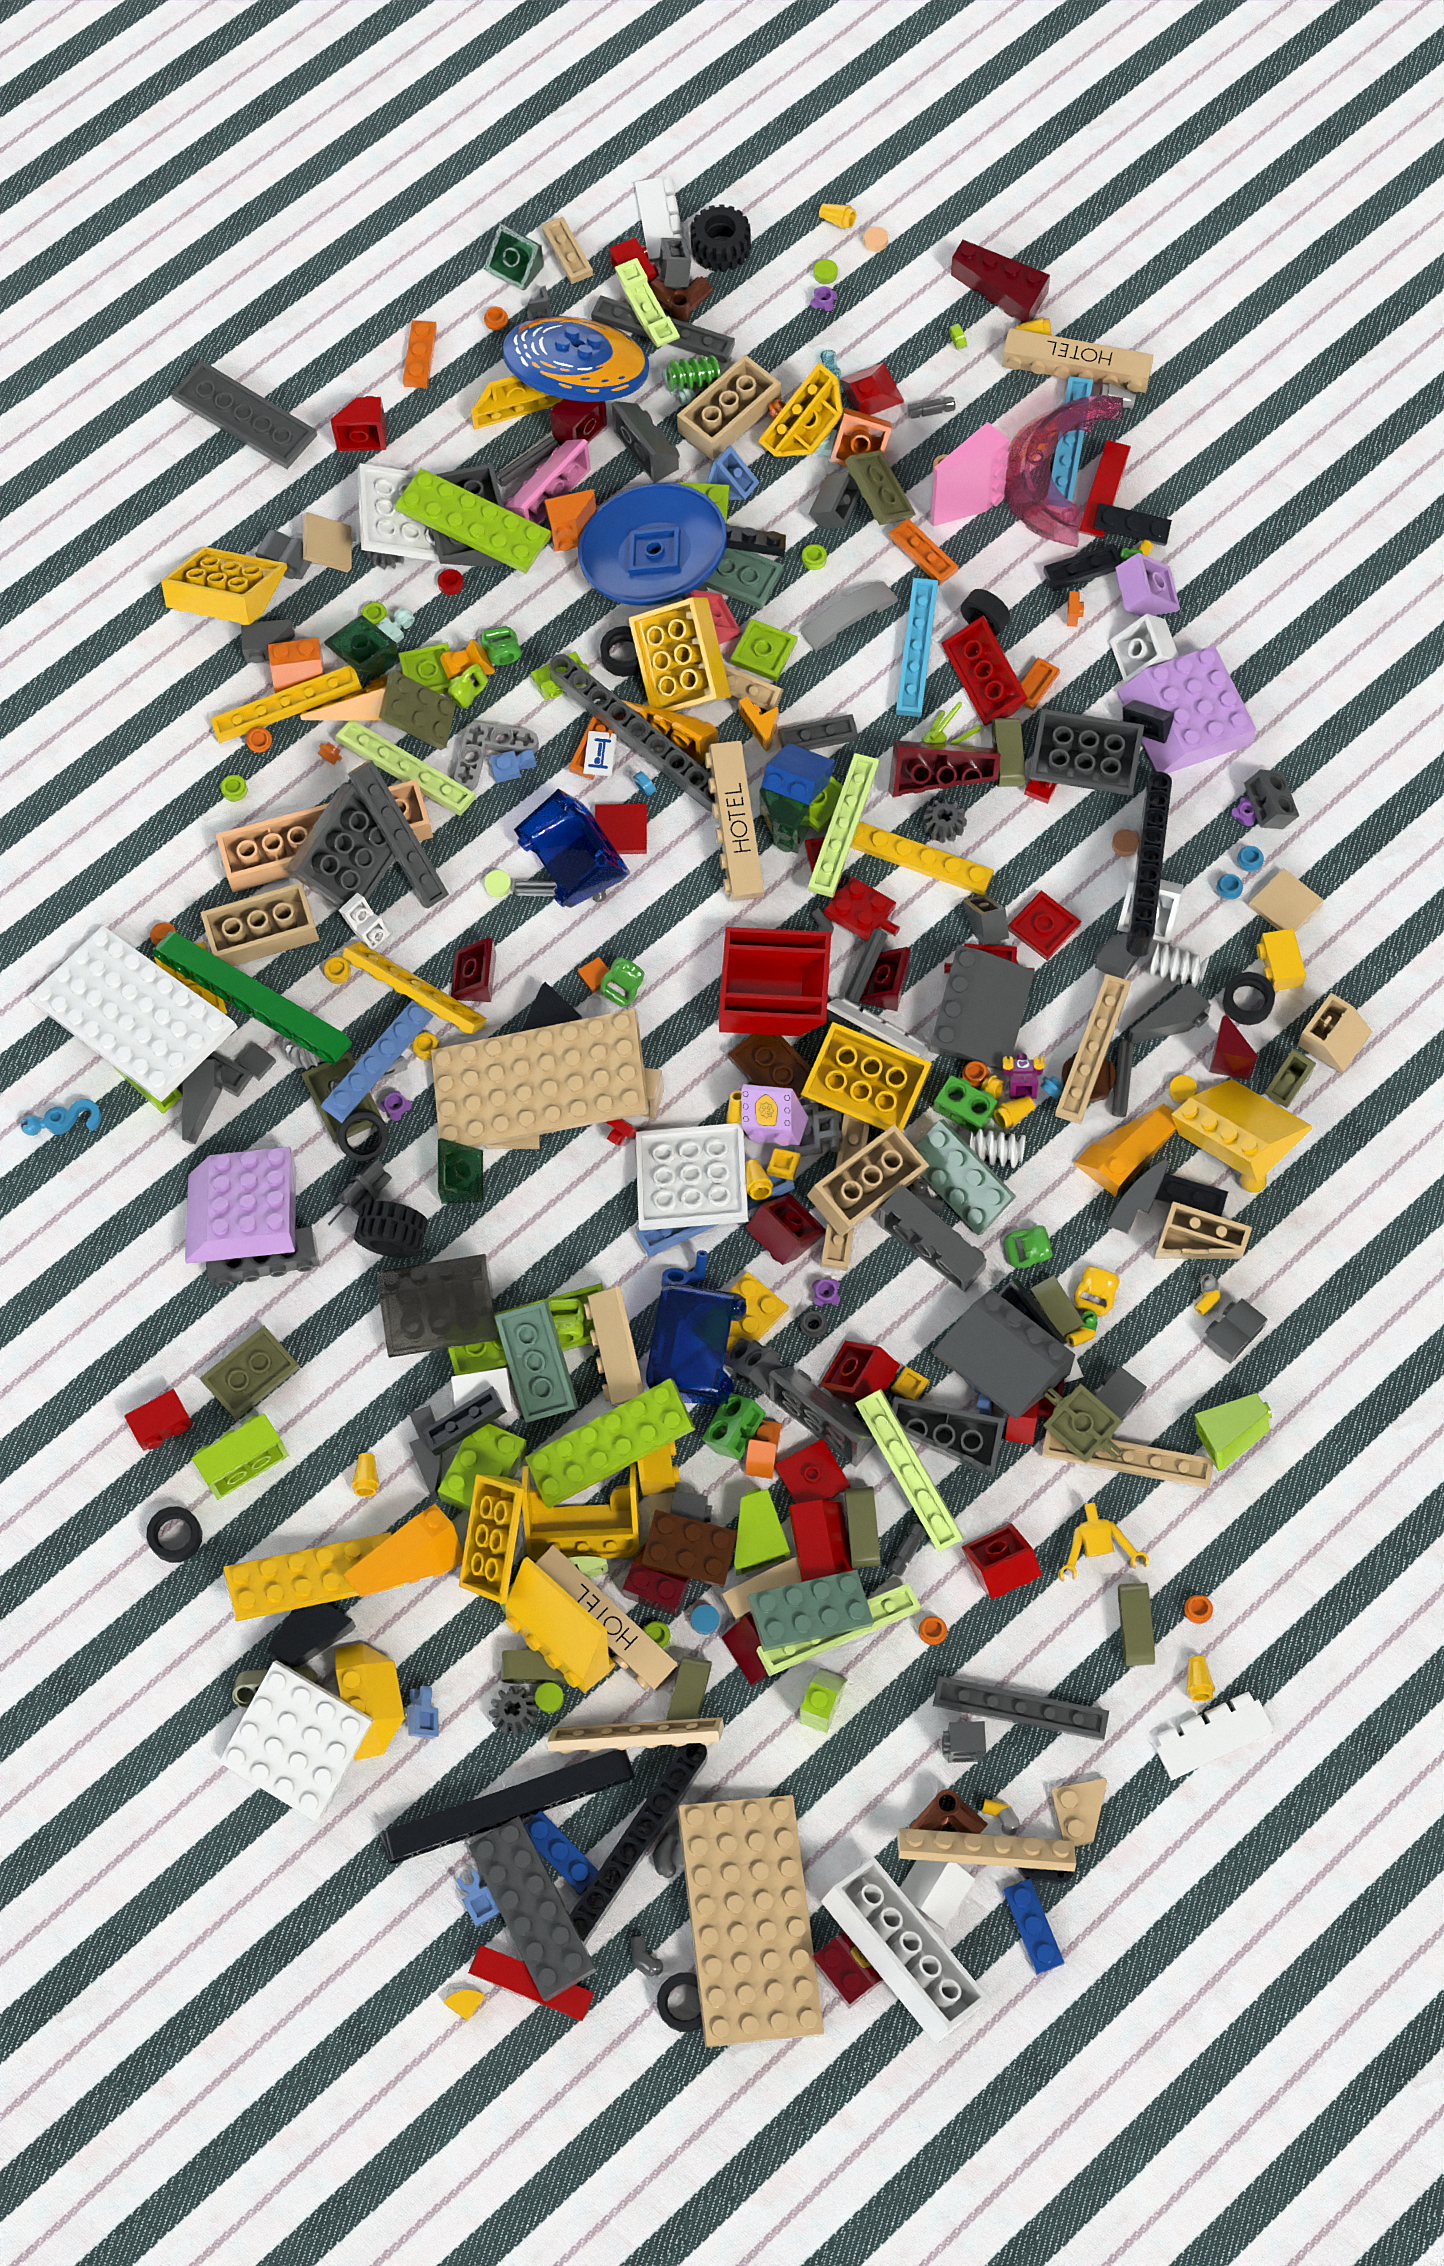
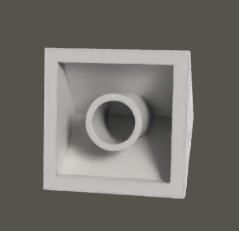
[451,1368,513,1412]
[900,1860,975,1930]

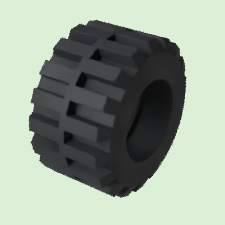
[690,204,751,272]
[354,1201,428,1258]

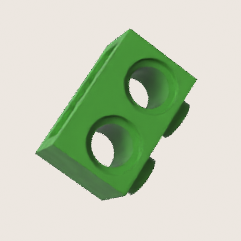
[934,1075,998,1134]
[702,1392,766,1461]

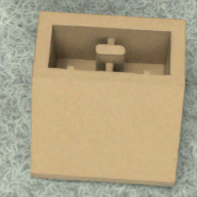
[1298,993,1372,1074]

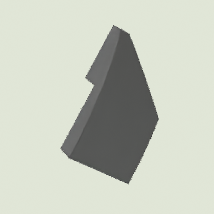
[527,286,552,321]

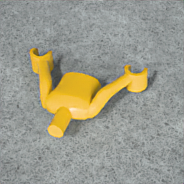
[1058,1503,1149,1582]

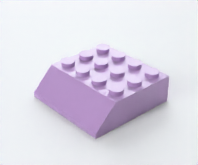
[1117,645,1256,774]
[185,1147,296,1264]

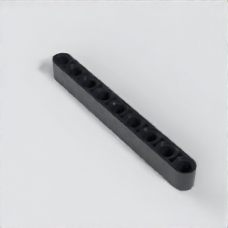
[1126,771,1172,957]
[570,1743,708,1945]
[380,1749,635,1864]

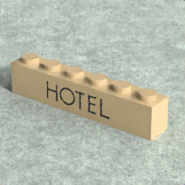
[1002,328,1154,393]
[705,741,764,902]
[535,1545,678,1691]

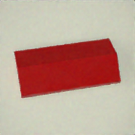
[941,616,1028,726]
[788,1499,854,1582]

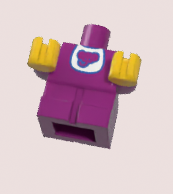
[1003,1053,1045,1099]

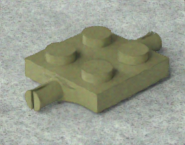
[1043,1383,1124,1464]

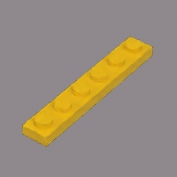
[210,664,362,743]
[851,822,994,895]
[342,941,487,1034]

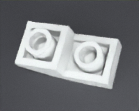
[339,893,390,950]

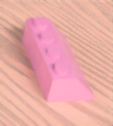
[504,439,591,525]

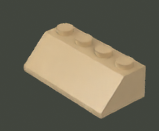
[584,1286,644,1406]

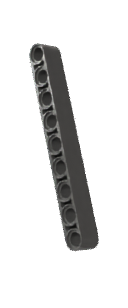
[550,654,715,813]

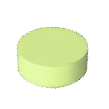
[485,870,511,897]

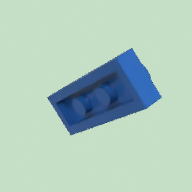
[525,1810,598,1896]
[1003,1879,1065,1976]

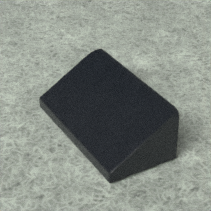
[1122,700,1174,743]

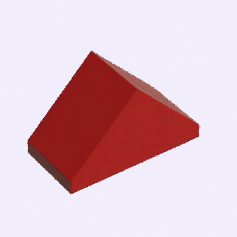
[1005,1401,1039,1444]

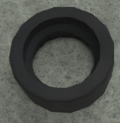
[960,589,1010,636]
[600,626,641,677]
[1222,972,1275,1025]
[336,1109,389,1162]
[146,1506,203,1563]
[657,1972,703,2032]

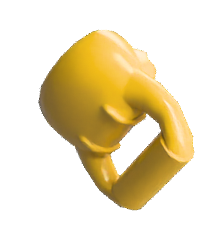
[1074,1266,1120,1317]

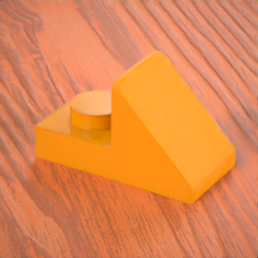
[440,639,495,679]
[739,697,779,752]

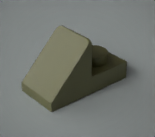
[1265,1049,1317,1108]

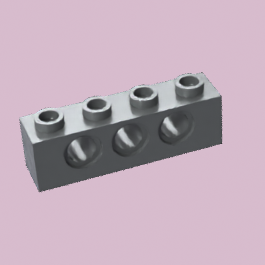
[206,1226,320,1287]

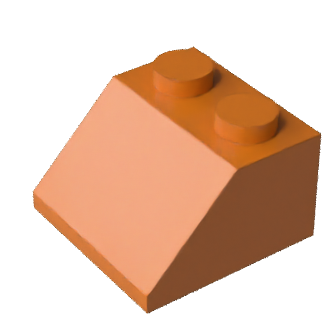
[829,407,892,466]
[545,489,596,552]
[268,637,325,693]

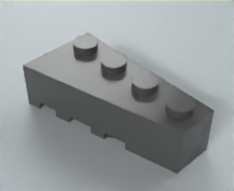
[880,1184,987,1292]
[892,1397,1005,1478]

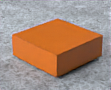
[577,957,612,994]

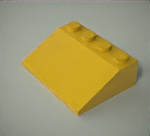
[161,547,287,625]
[628,597,731,712]
[801,1022,932,1132]
[1172,1079,1312,1182]
[459,1474,524,1604]
[505,1556,610,1694]

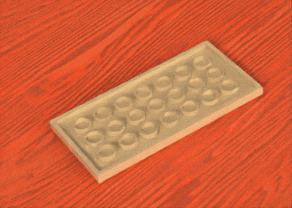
[431,1009,649,1153]
[677,1795,824,2048]

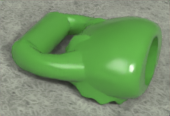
[480,626,522,665]
[600,957,645,1007]
[1004,1225,1053,1268]

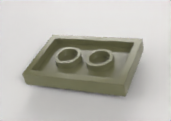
[845,450,916,525]
[379,670,456,750]
[301,1052,383,1144]
[200,1326,300,1421]

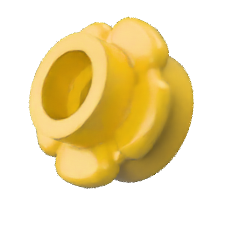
[981,1075,1004,1100]

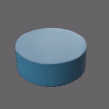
[633,771,657,797]
[691,1605,720,1635]

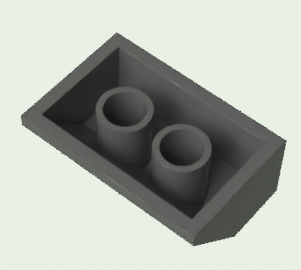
[611,401,680,483]

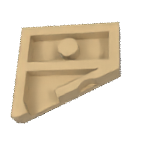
[1051,1778,1107,1847]

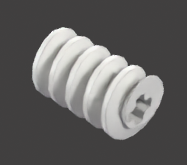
[1150,942,1210,988]
[969,1129,1026,1168]

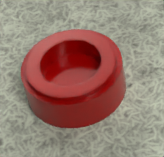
[438,569,463,595]

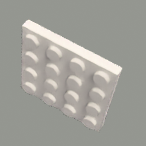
[357,463,439,562]
[636,1123,749,1231]
[219,1660,374,1822]

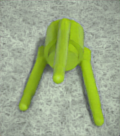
[921,702,982,745]

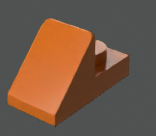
[745,1420,782,1479]

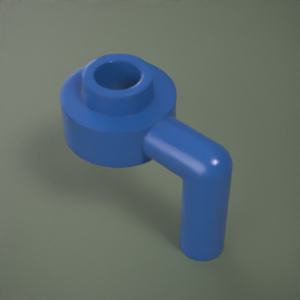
[661,1250,708,1295]

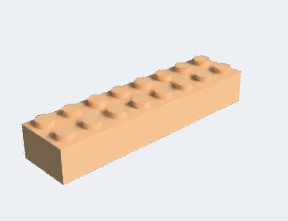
[216,779,433,893]

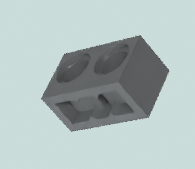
[659,238,691,289]
[1244,769,1299,829]
[720,1338,785,1393]
[942,1721,986,1763]

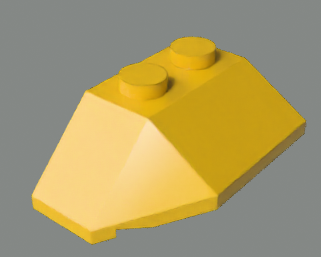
[758,362,843,457]
[471,375,563,430]
[335,1643,405,1761]

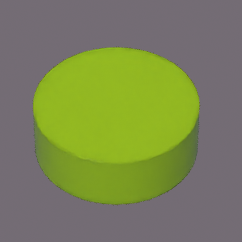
[814,259,838,284]
[949,323,967,350]
[802,544,827,570]
[362,602,388,628]
[221,775,248,802]
[643,1621,671,1649]
[535,1682,564,1713]

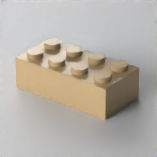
[677,355,781,460]
[200,882,320,966]
[807,1124,929,1238]

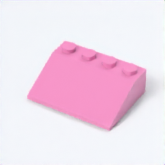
[930,422,1010,526]

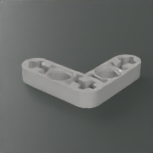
[454,722,539,791]

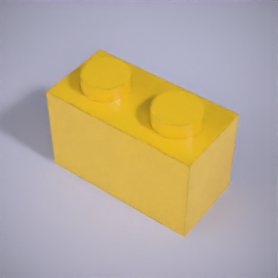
[1257,928,1306,991]

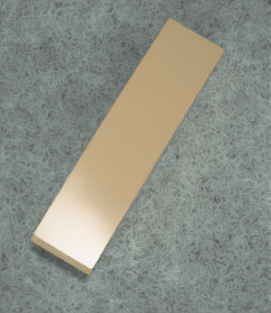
[722,1557,802,1621]

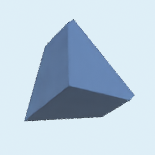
[706,445,760,500]

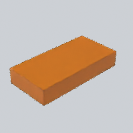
[1020,657,1060,711]

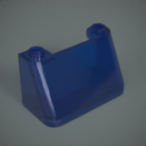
[514,788,630,908]
[646,1284,747,1404]

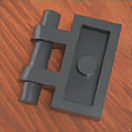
[793,1103,843,1157]

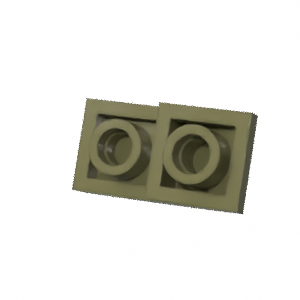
[1031,1275,1084,1336]

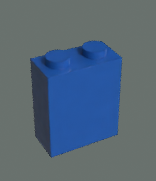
[761,743,835,805]

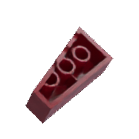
[951,239,1050,324]
[888,740,1001,797]

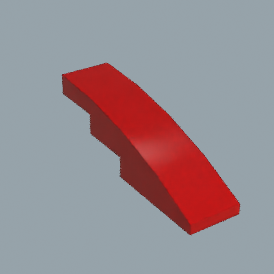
[1079,440,1131,539]
[468,1945,594,2022]

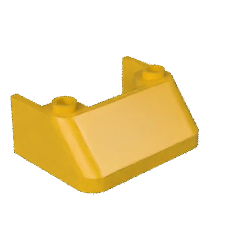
[522,1462,639,1561]

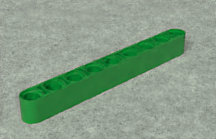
[152,931,352,1065]

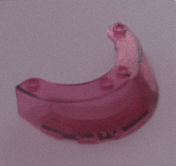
[1004,395,1123,547]

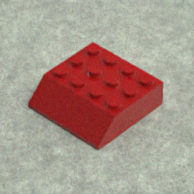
[719,927,831,1036]

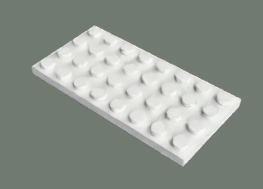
[28,926,238,1102]

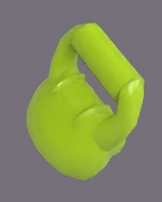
[448,664,488,709]
[549,1298,585,1343]

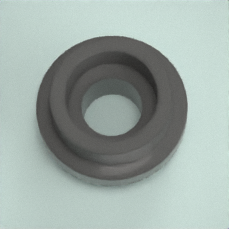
[800,1311,827,1338]

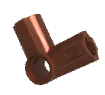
[650,276,713,322]
[908,1789,988,1834]

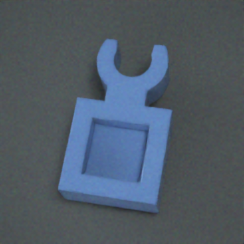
[457,1870,501,1928]

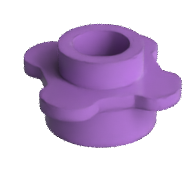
[810,286,837,311]
[1231,797,1256,826]
[380,1091,412,1121]
[812,1279,840,1306]

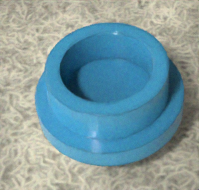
[1237,846,1264,872]
[1216,874,1243,900]
[1040,1075,1064,1100]

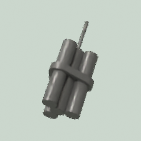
[328,1159,392,1226]

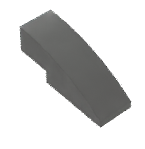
[1107,1160,1170,1234]
[409,1405,443,1500]

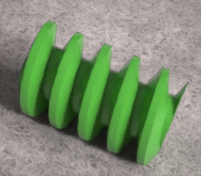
[666,355,720,392]

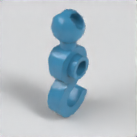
[21,1099,102,1136]

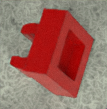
[1024,779,1058,804]
[606,1119,640,1146]

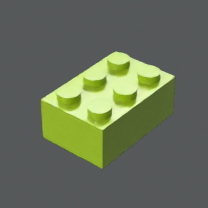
[191,1413,289,1500]
[437,1424,528,1513]

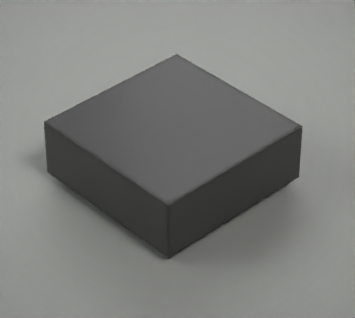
[238,1043,276,1081]

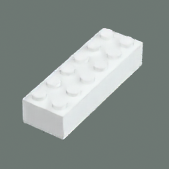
[821,1857,989,2044]

